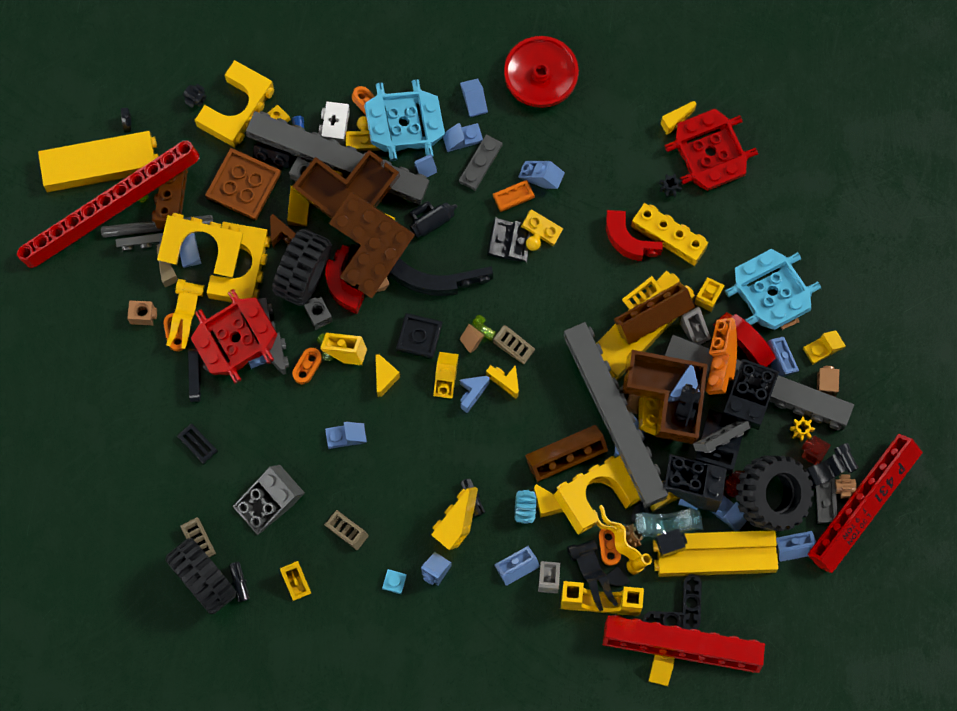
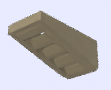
[157,244,178,287]
[493,325,535,364]
[325,510,369,550]
[181,517,216,558]

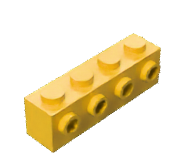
[631,203,709,266]

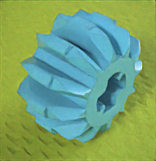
[514,490,536,524]

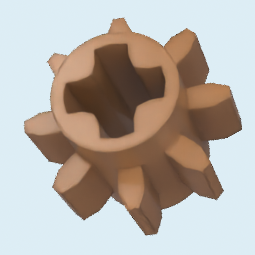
[835,474,856,499]
[625,524,643,548]

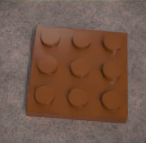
[205,148,281,221]

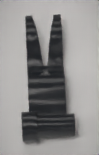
[806,443,859,490]
[567,539,618,611]

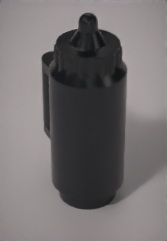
[409,201,457,238]

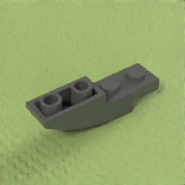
[259,298,289,375]

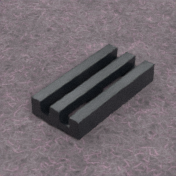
[177,423,218,465]

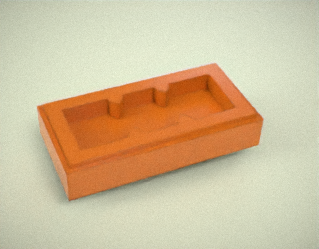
[493,180,535,212]

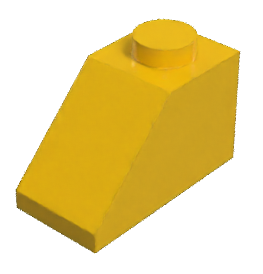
[320,333,367,365]

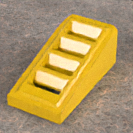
[661,101,697,135]
[622,276,664,310]

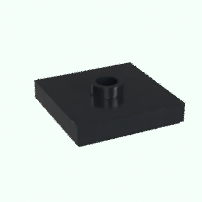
[396,313,443,359]

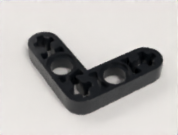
[642,574,702,630]

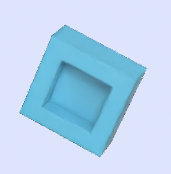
[382,569,407,594]

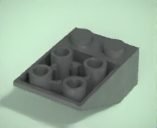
[233,465,305,535]

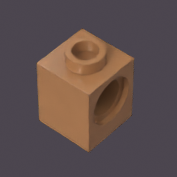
[128,301,157,325]
[817,366,840,397]

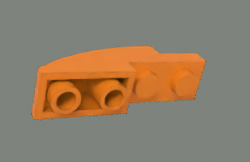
[705,318,737,395]

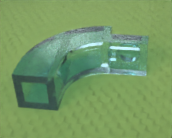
[635,509,703,537]

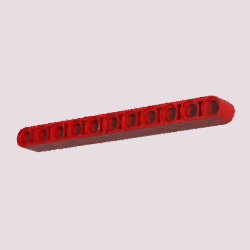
[17,141,199,268]

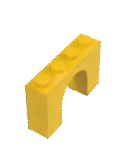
[195,60,274,148]
[157,213,243,278]
[207,222,271,302]
[553,456,641,535]
[560,581,644,616]

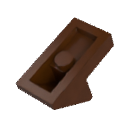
[270,214,296,247]

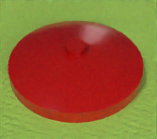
[504,36,579,108]

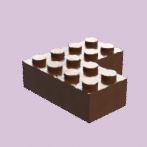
[292,150,400,219]
[329,191,415,298]
[622,350,708,444]

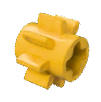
[789,416,815,442]

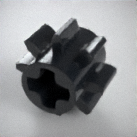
[183,84,207,108]
[659,174,682,198]

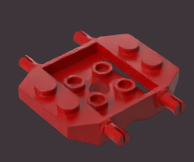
[664,109,758,191]
[191,289,278,384]

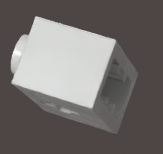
[319,102,350,146]

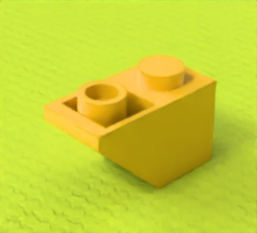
[433,352,459,399]

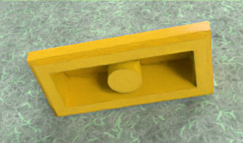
[287,186,309,226]

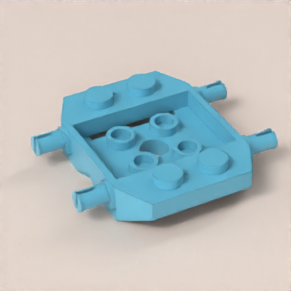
[364,79,445,161]
[725,249,821,330]

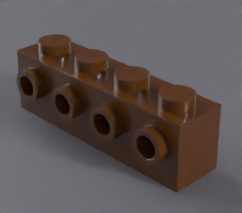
[152,168,188,229]
[614,282,695,344]
[525,425,608,482]

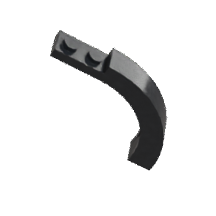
[388,258,493,296]

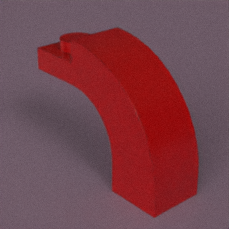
[606,210,663,261]
[326,245,364,314]
[713,312,776,367]

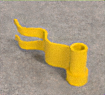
[166,279,204,349]
[593,505,652,575]

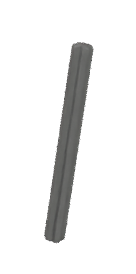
[101,215,213,237]

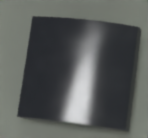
[487,218,532,262]

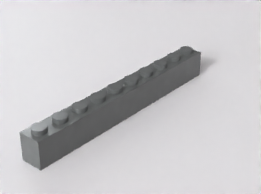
[246,111,429,205]
[563,322,669,508]
[665,335,854,430]

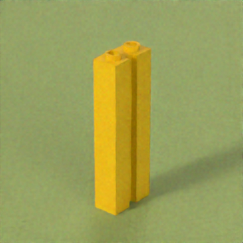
[38,131,159,192]
[596,271,695,380]
[653,530,778,577]

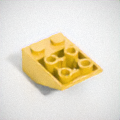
[431,487,478,550]

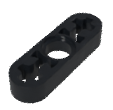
[188,348,201,402]

